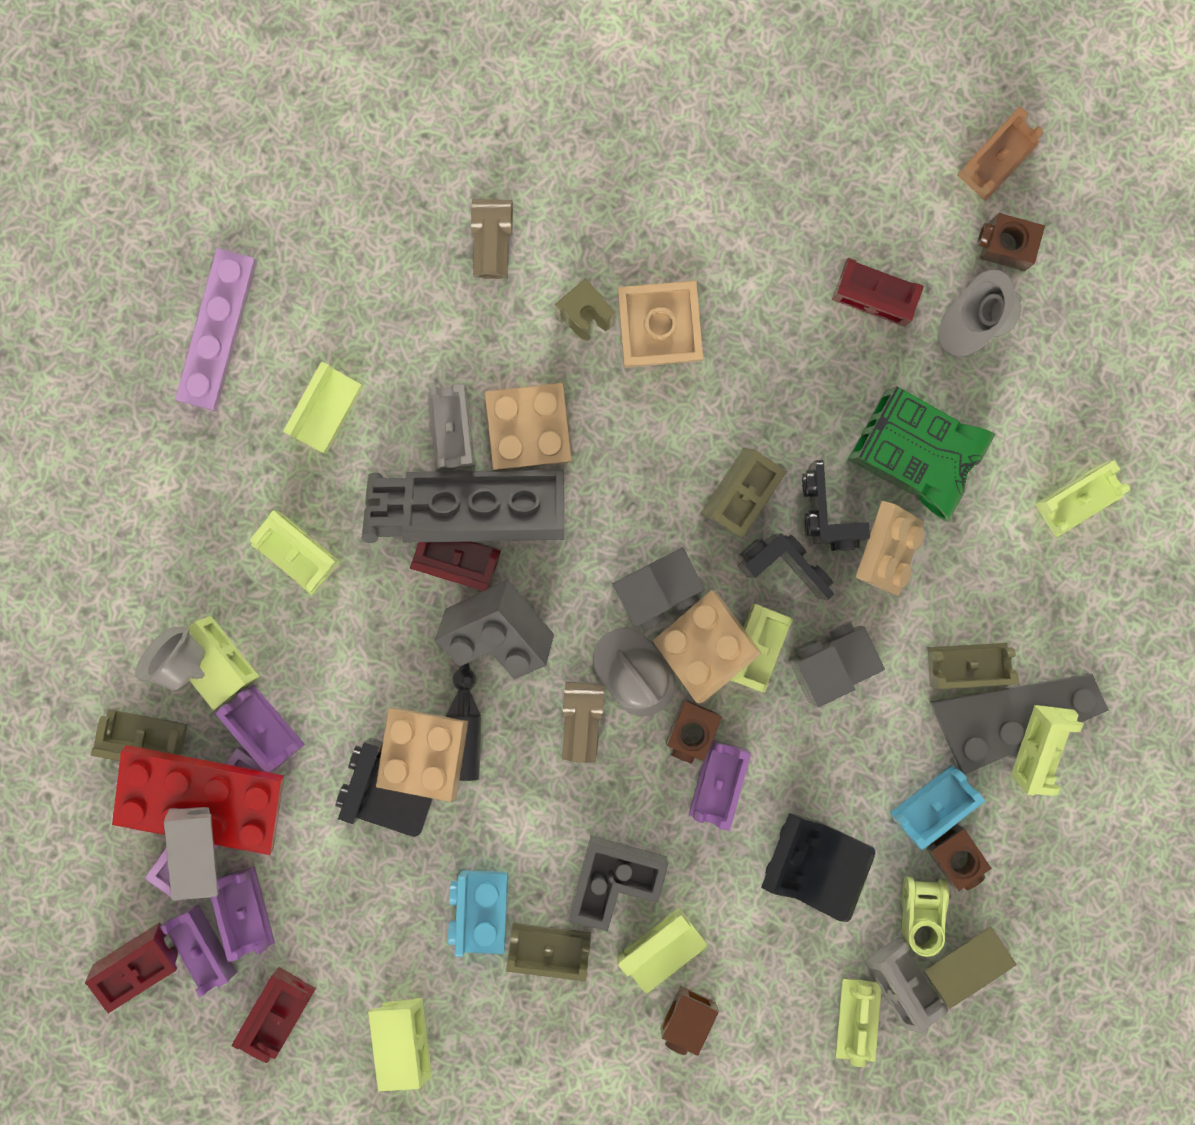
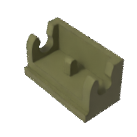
[554,278,615,341]
[701,448,787,538]
[927,643,1019,689]
[91,709,188,761]
[506,923,591,982]
[924,926,1017,1009]

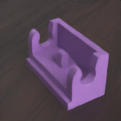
[215,685,305,773]
[689,740,751,831]
[211,866,275,962]
[160,904,237,997]

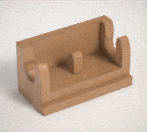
[957,106,1043,201]

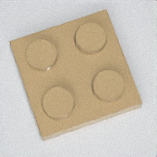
[617,280,703,368]
[485,383,572,471]
[855,501,924,596]
[653,590,762,704]
[376,707,468,802]

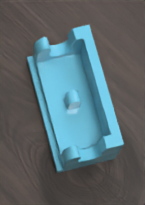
[890,765,985,850]

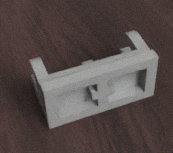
[428,383,475,470]
[164,807,219,901]
[864,937,948,1034]

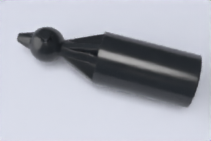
[445,663,481,781]

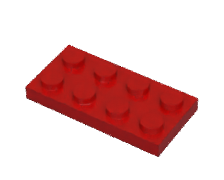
[112,745,285,855]

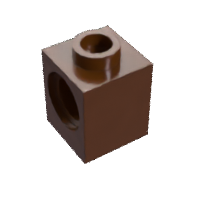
[977,213,1045,271]
[665,699,722,764]
[926,824,992,891]
[660,986,719,1056]

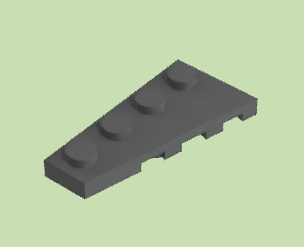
[929,673,1109,775]

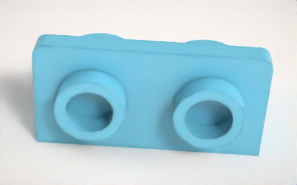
[448,870,508,957]

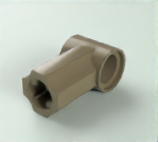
[471,199,513,279]
[562,681,605,763]

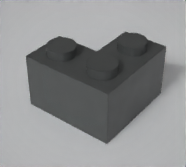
[611,547,705,630]
[435,580,554,680]
[788,622,885,708]
[569,835,669,932]

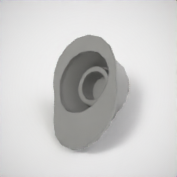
[939,270,1022,357]
[135,627,205,691]
[593,628,675,716]

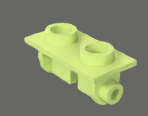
[835,978,881,1067]

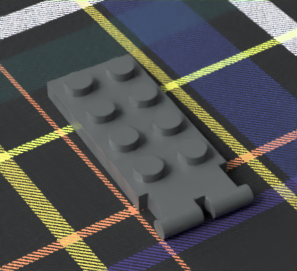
[361,469,564,543]

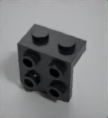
[802,460,870,551]
[737,533,835,600]
[335,738,433,837]
[761,813,876,922]

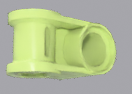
[902,876,949,957]

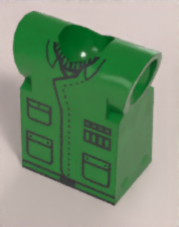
[848,386,996,522]

